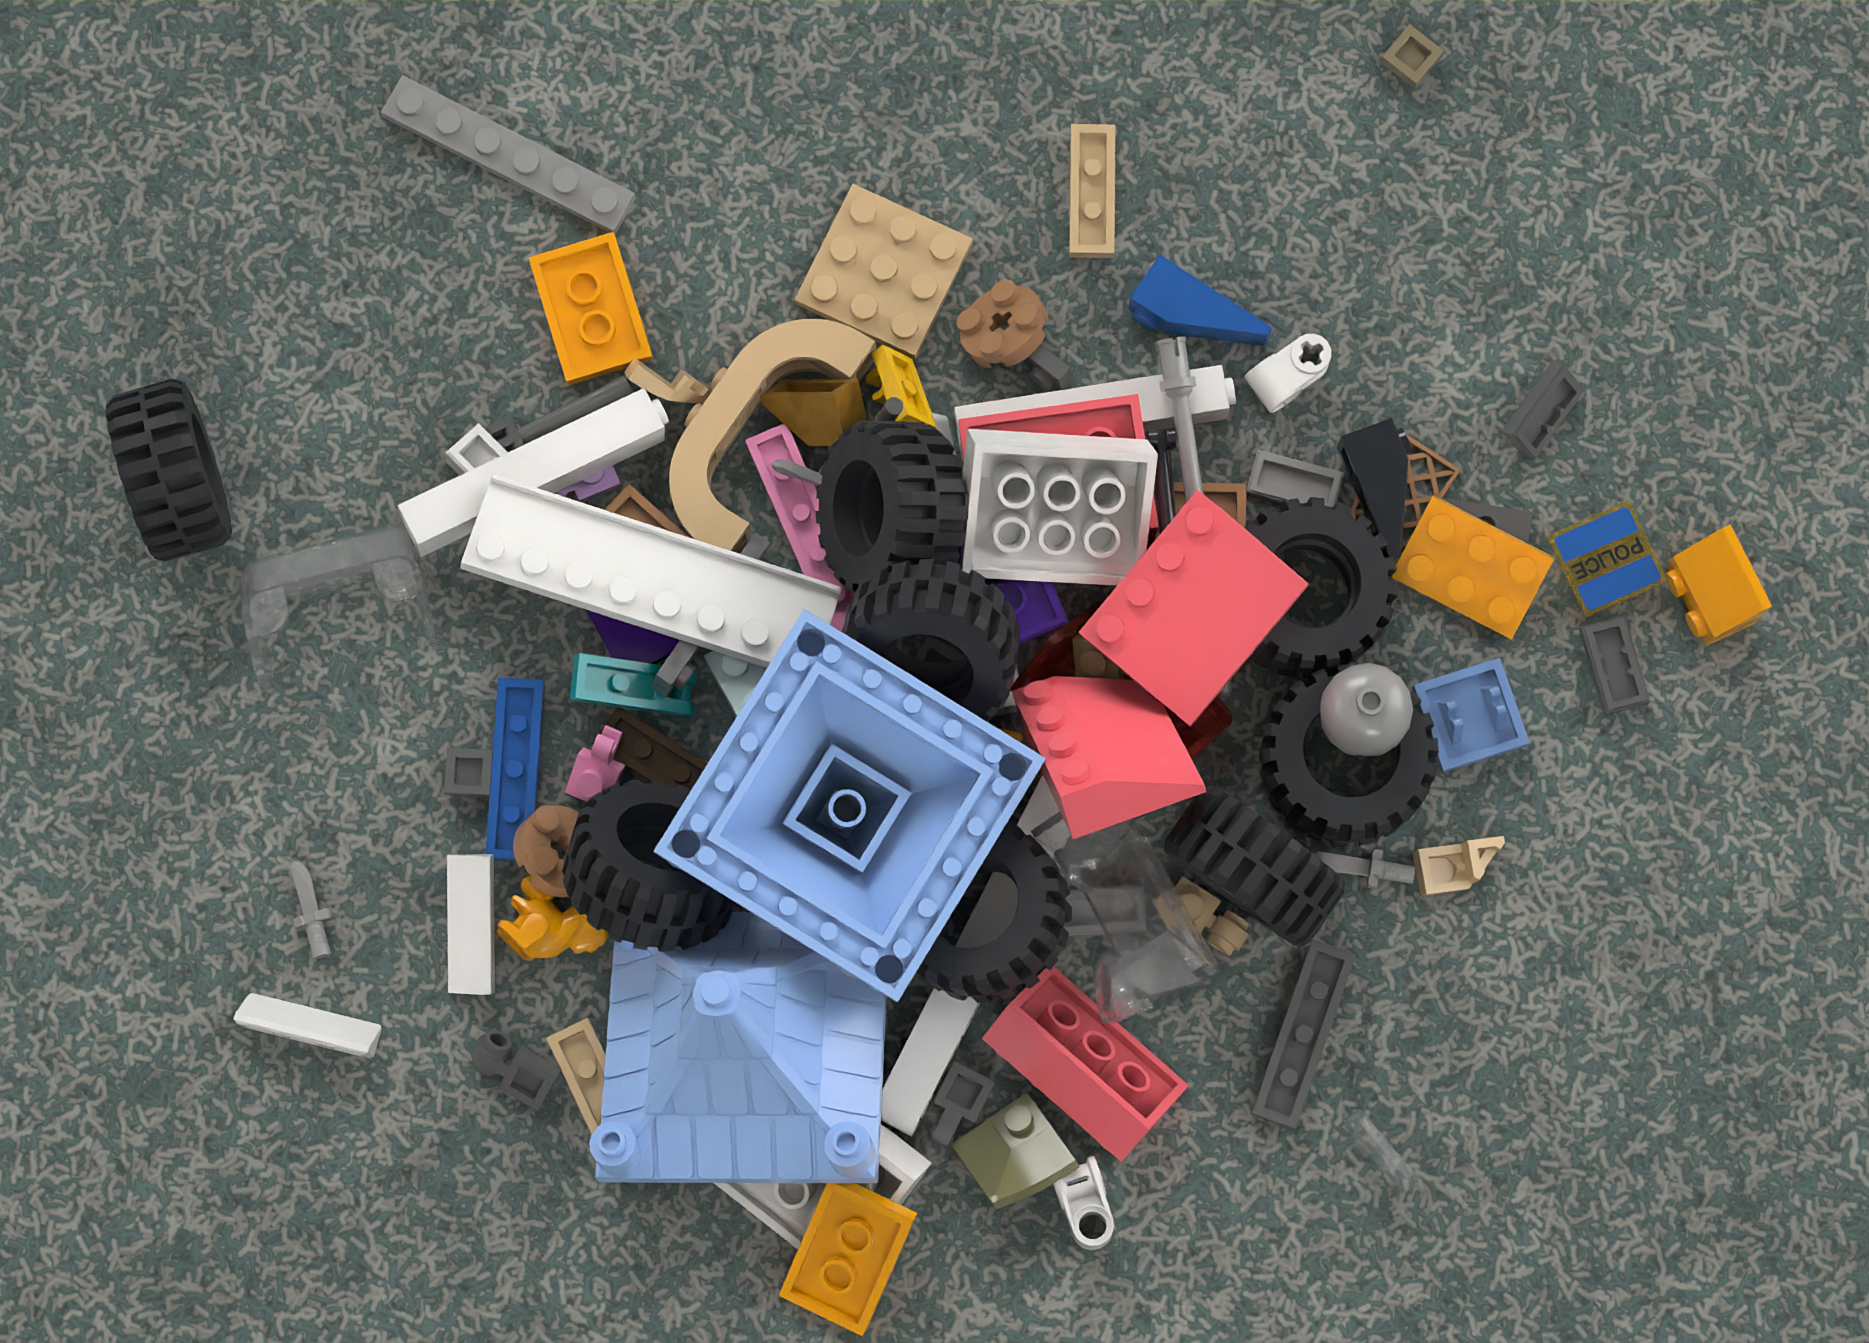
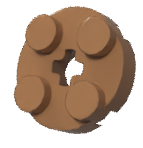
[957,280,1048,368]
[513,805,579,897]

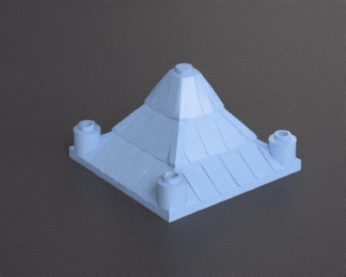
[653,609,1046,1002]
[589,912,887,1183]

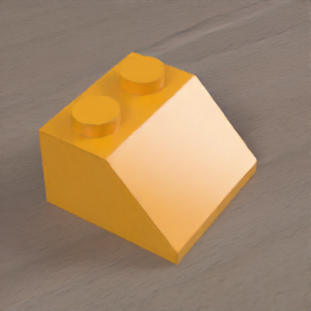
[1665,524,1772,646]

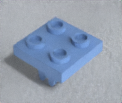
[1412,658,1530,774]

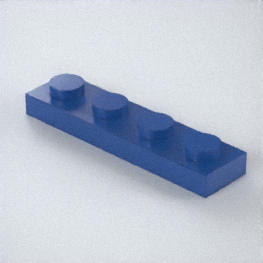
[486,678,545,862]

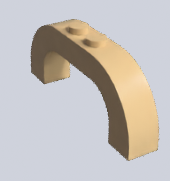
[669,319,877,554]

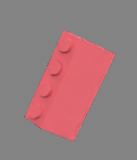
[982,966,1189,1162]

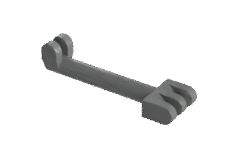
[485,374,635,451]

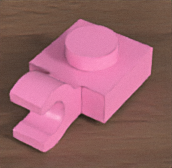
[565,725,625,802]

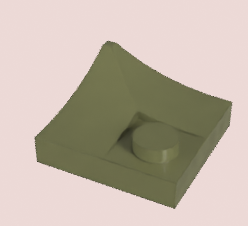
[950,1093,1080,1209]

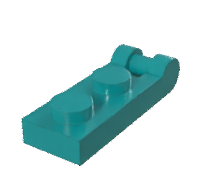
[570,653,697,718]

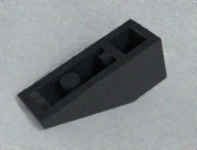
[1337,418,1411,564]

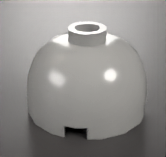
[1320,663,1413,757]

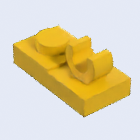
[866,345,937,428]

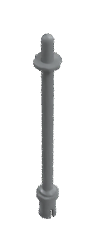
[1157,337,1232,697]

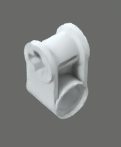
[1244,334,1331,414]
[1053,1156,1114,1250]

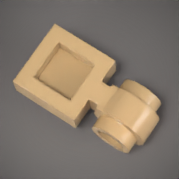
[1158,876,1250,956]

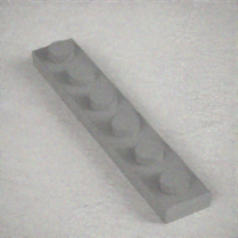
[381,75,636,235]

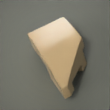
[624,358,712,403]
[1412,836,1505,897]

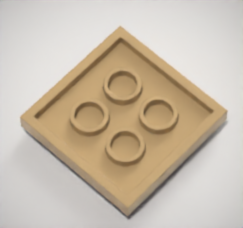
[794,184,973,359]

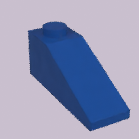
[1128,255,1272,346]

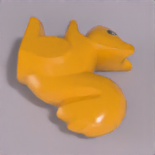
[496,876,609,961]

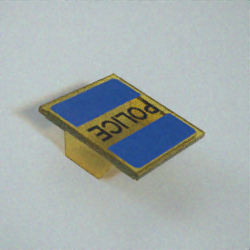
[1547,500,1668,618]

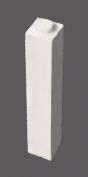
[954,365,1236,461]
[398,388,669,557]

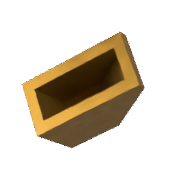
[760,379,867,450]

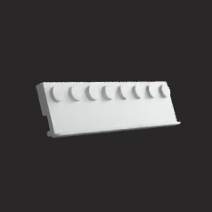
[460,474,842,668]

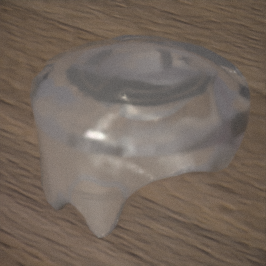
[1094,950,1154,1024]

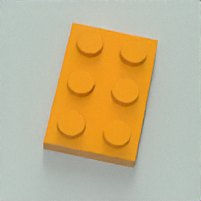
[528,232,653,386]
[1392,495,1555,640]
[779,1183,918,1337]

